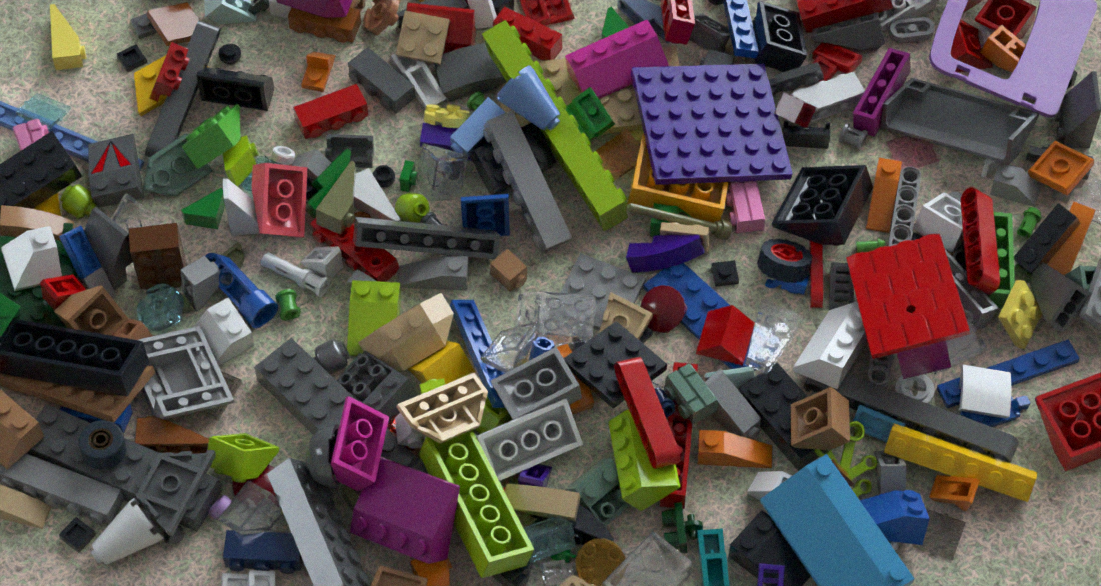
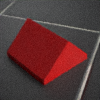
[696,305,755,366]

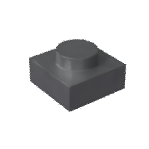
[131,13,157,39]

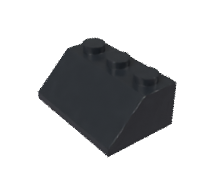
[196,67,274,111]

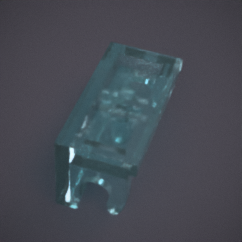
[523,517,576,562]

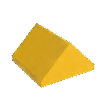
[408,341,476,384]

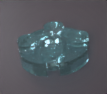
[137,284,184,331]

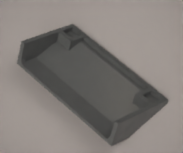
[881,78,1039,165]

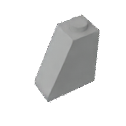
[705,369,761,440]

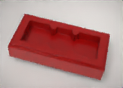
[812,42,862,74]

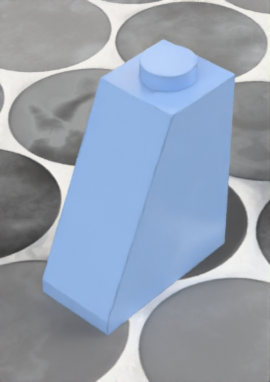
[450,97,506,158]

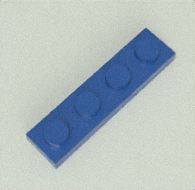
[723,0,759,59]

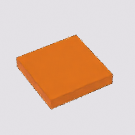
[1028,140,1094,196]

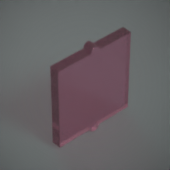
[886,136,939,172]

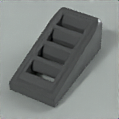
[829,262,854,310]

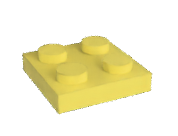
[998,280,1042,349]

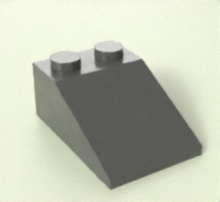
[1054,71,1101,148]

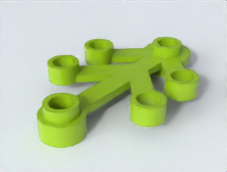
[815,421,877,497]

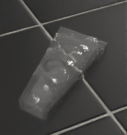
[745,299,805,374]

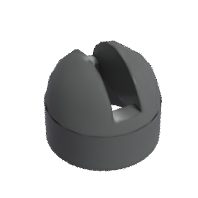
[163,525,184,544]

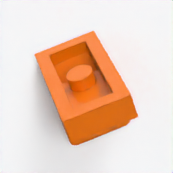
[301,51,336,92]
[929,475,980,511]

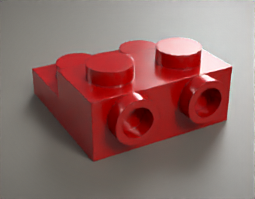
[149,42,190,102]

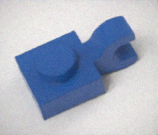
[765,275,810,295]

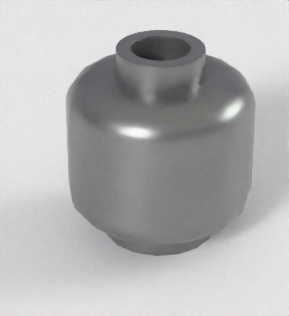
[313,339,350,374]

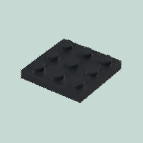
[563,321,667,409]

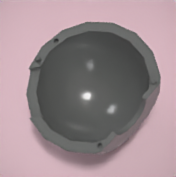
[306,424,340,489]

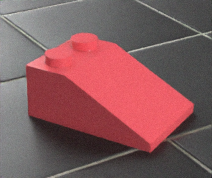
[252,163,308,238]

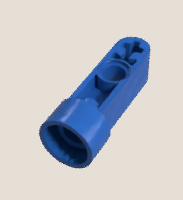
[205,253,278,328]

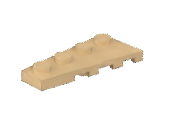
[598,292,653,340]

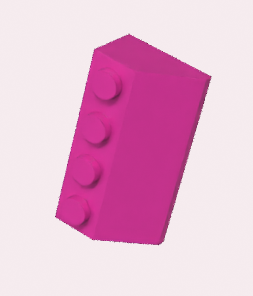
[565,20,669,99]

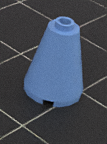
[496,65,561,131]

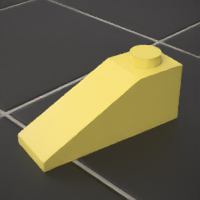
[50,4,87,70]

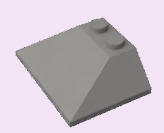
[138,326,234,420]

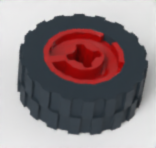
[757,238,812,283]

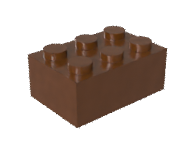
[129,223,187,291]

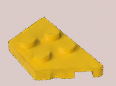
[134,54,210,117]

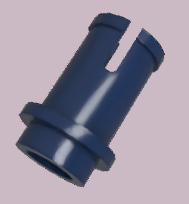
[655,388,675,417]

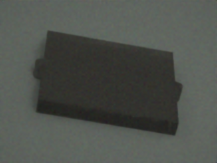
[913,509,966,561]

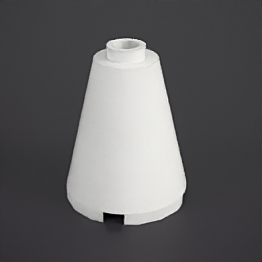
[91,498,164,565]

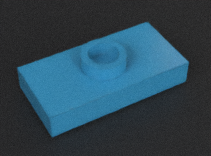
[853,404,906,443]

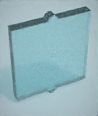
[16,93,71,129]

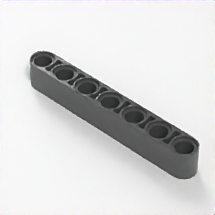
[145,21,221,157]

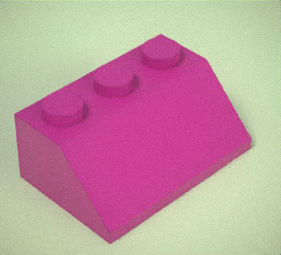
[331,396,389,491]

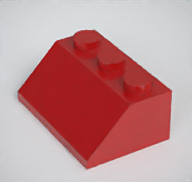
[406,2,476,54]

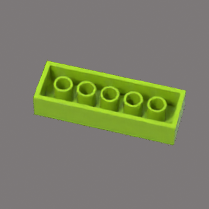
[419,430,534,579]

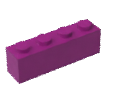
[853,47,911,137]

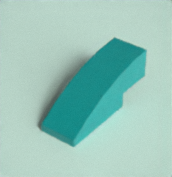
[697,528,730,586]

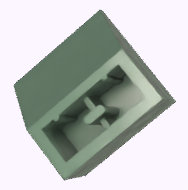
[565,457,631,527]

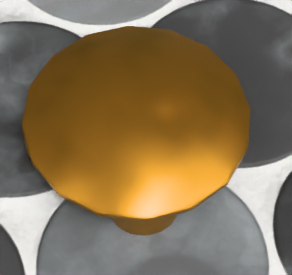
[575,538,626,586]

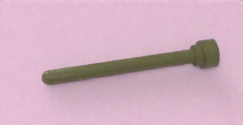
[627,203,732,240]

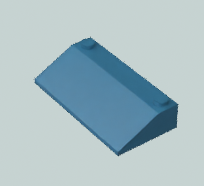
[759,454,915,586]

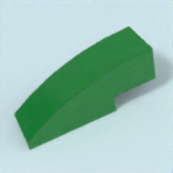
[306,149,351,219]

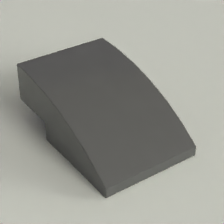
[435,43,506,102]
[84,207,133,291]

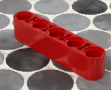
[960,187,1000,294]
[614,357,680,469]

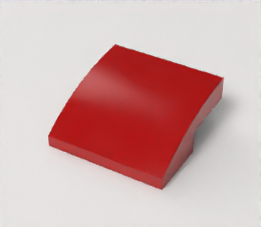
[520,0,575,26]

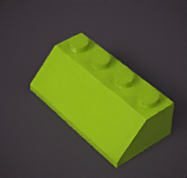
[608,409,680,511]

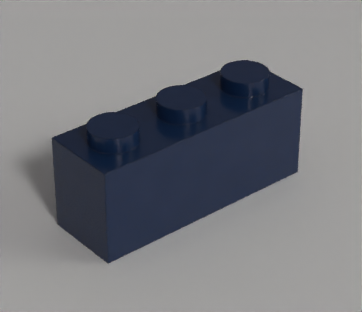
[223,530,302,574]

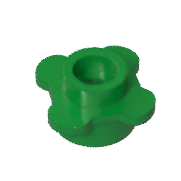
[549,543,576,563]

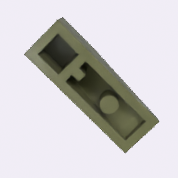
[316,161,356,235]

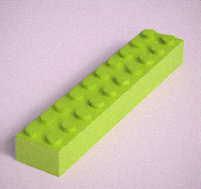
[482,20,628,231]

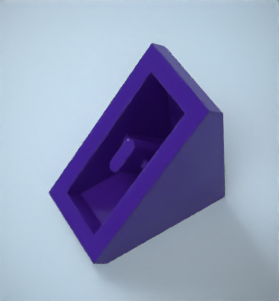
[518,464,552,488]

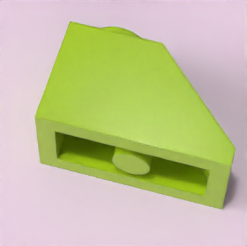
[222,135,259,187]

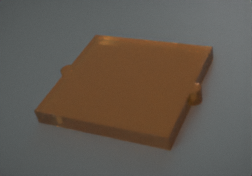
[596,129,640,180]

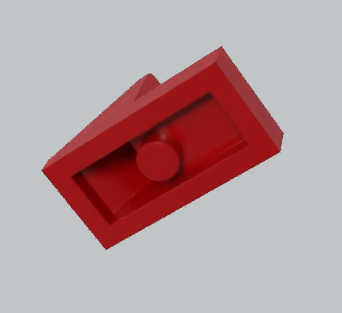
[40,274,86,311]

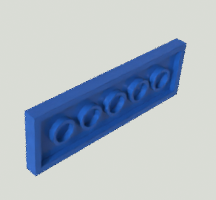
[643,263,778,371]

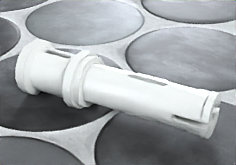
[261,252,330,298]

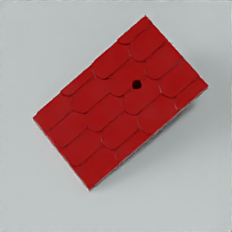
[846,234,970,379]

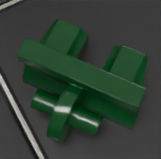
[661,502,703,553]

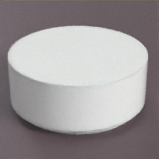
[271,146,295,165]

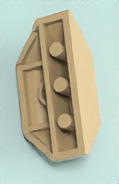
[358,293,454,371]
[396,373,488,444]

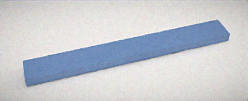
[0,101,144,169]

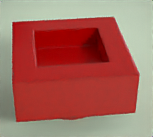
[812,55,838,83]

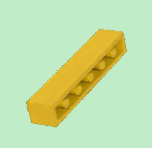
[884,423,1038,502]

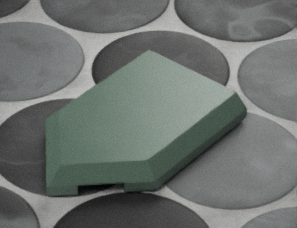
[143,133,213,197]

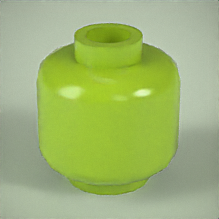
[60,184,97,219]
[395,193,430,223]

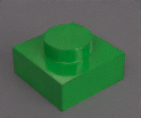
[399,160,418,192]

